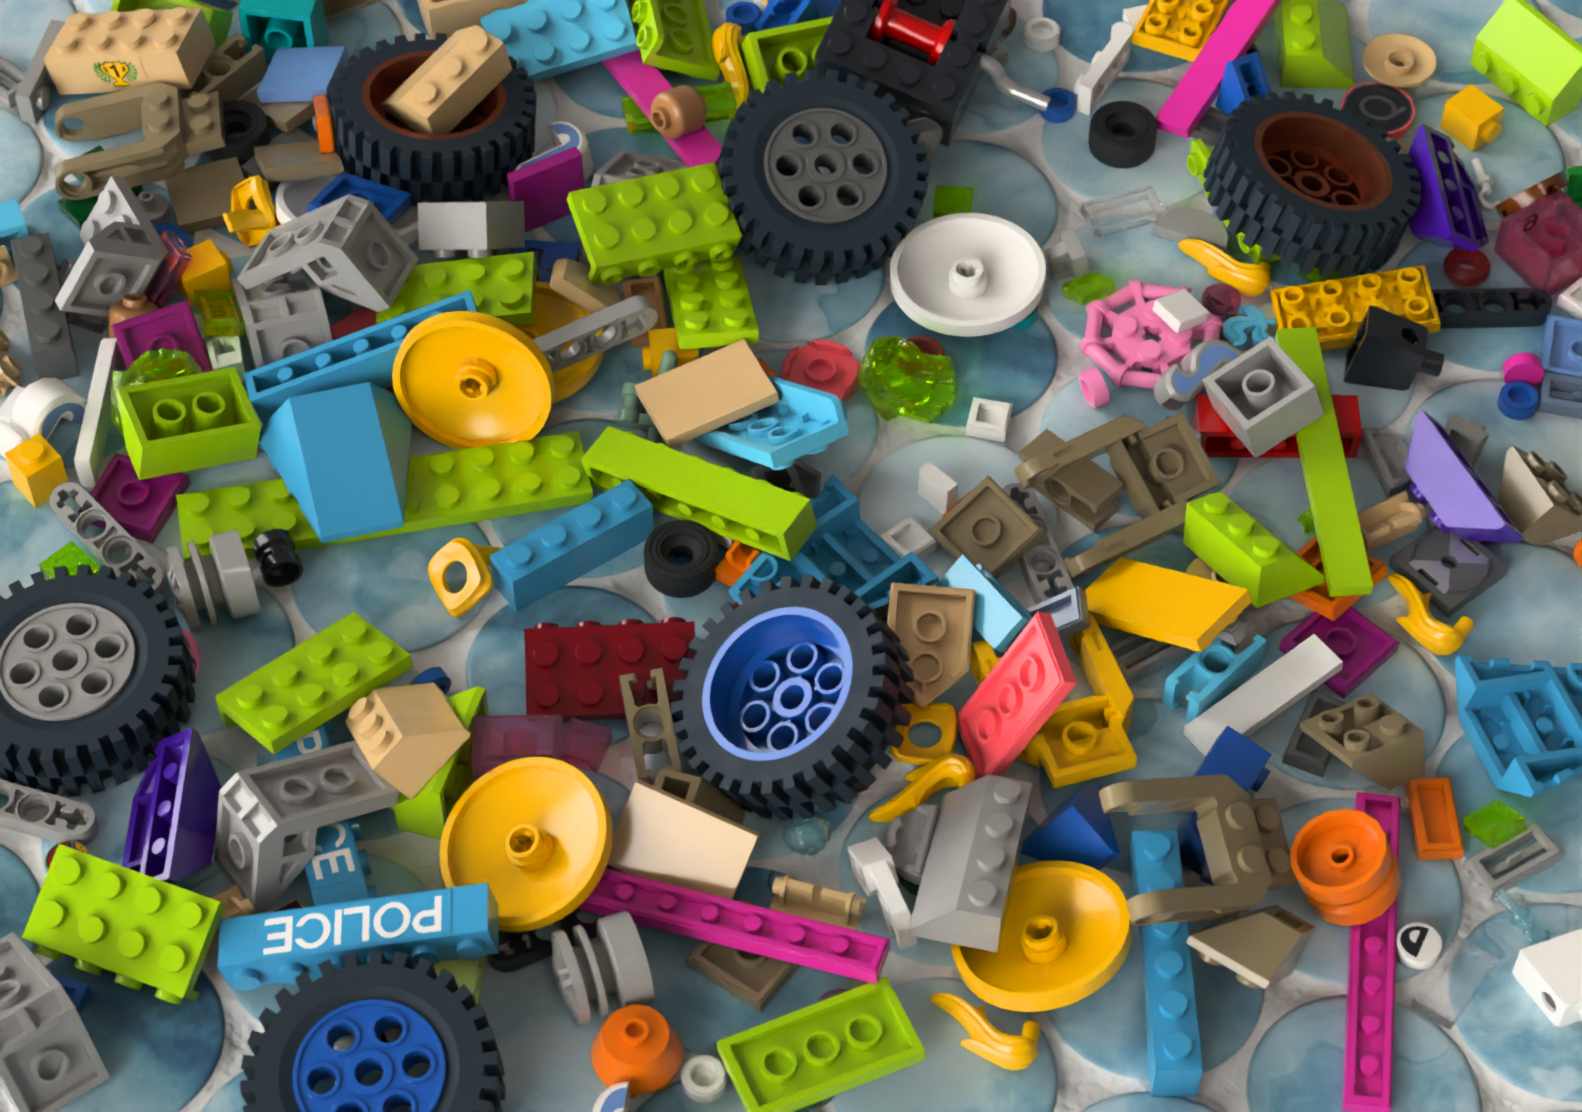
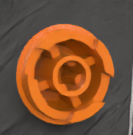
[590,1005,683,1098]

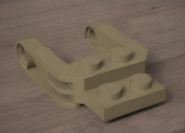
[55,82,226,200]
[1014,412,1221,580]
[1099,774,1298,926]

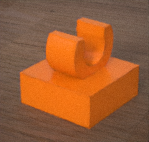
[715,540,762,587]

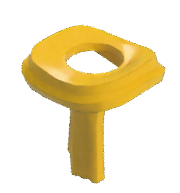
[222,175,280,247]
[428,537,502,618]
[890,701,958,765]

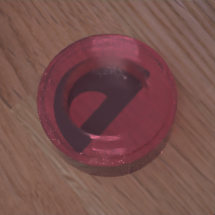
[1201,284,1241,322]

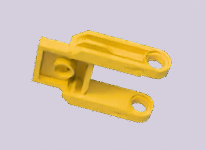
[969,613,1137,789]

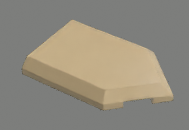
[549,259,622,314]
[887,582,976,709]

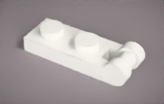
[1074,22,1133,115]

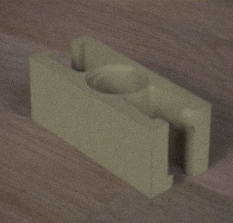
[178,33,267,102]
[1019,429,1124,532]
[619,668,682,785]

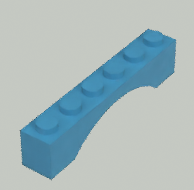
[1128,830,1203,1097]

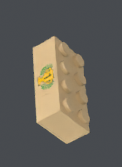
[43,7,216,95]

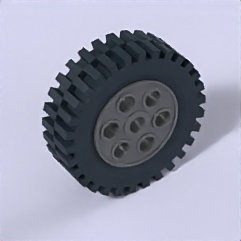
[717,69,929,285]

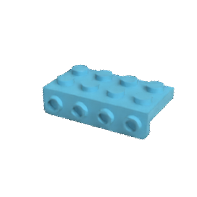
[480,0,640,82]
[693,374,849,470]

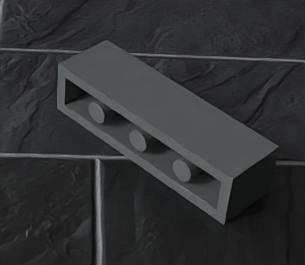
[10,232,80,380]

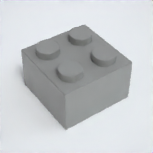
[418,201,525,257]
[1203,336,1324,458]

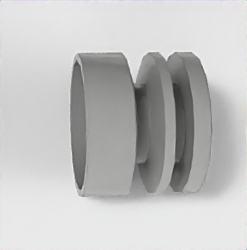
[166,529,261,632]
[551,910,655,1026]

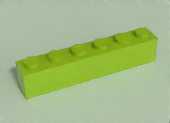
[581,426,817,561]

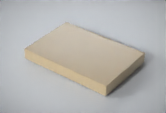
[635,339,779,448]
[607,779,761,900]

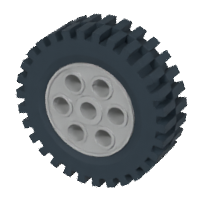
[0,565,196,797]

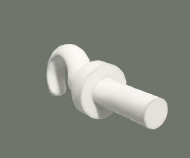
[1471,158,1500,209]

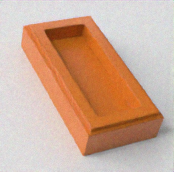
[312,95,335,154]
[1404,777,1464,860]

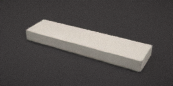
[74,338,123,487]
[1183,634,1343,756]

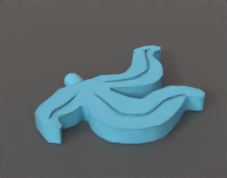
[1223,305,1277,351]

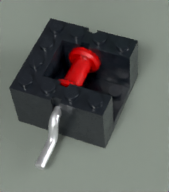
[814,0,1051,147]

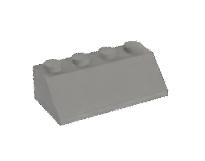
[908,774,1033,952]

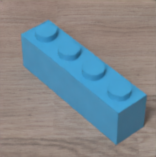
[490,479,654,612]

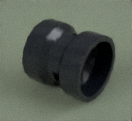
[252,529,304,587]

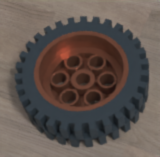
[331,33,537,206]
[1203,91,1421,278]

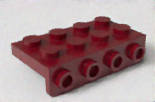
[524,617,696,723]

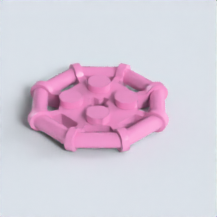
[1080,279,1224,389]

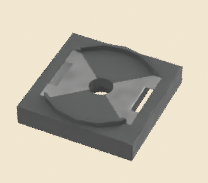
[1388,525,1508,617]

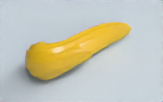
[711,22,749,109]
[1178,239,1271,297]
[1386,573,1475,656]
[868,753,977,823]
[930,993,1041,1071]

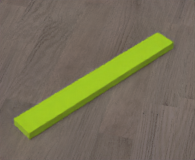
[1275,327,1373,597]

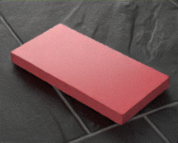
[957,612,1077,780]

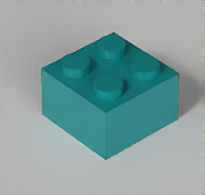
[238,0,329,65]

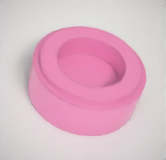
[1078,367,1110,409]

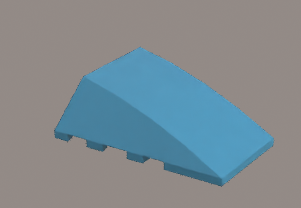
[258,382,412,543]
[729,474,939,610]
[1455,655,1582,798]

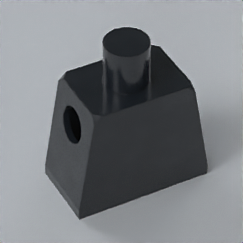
[1343,305,1444,391]

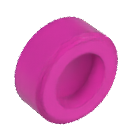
[1502,353,1544,386]

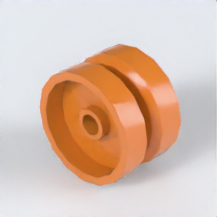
[1290,808,1402,926]

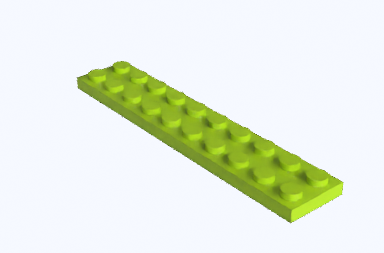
[176,431,593,562]

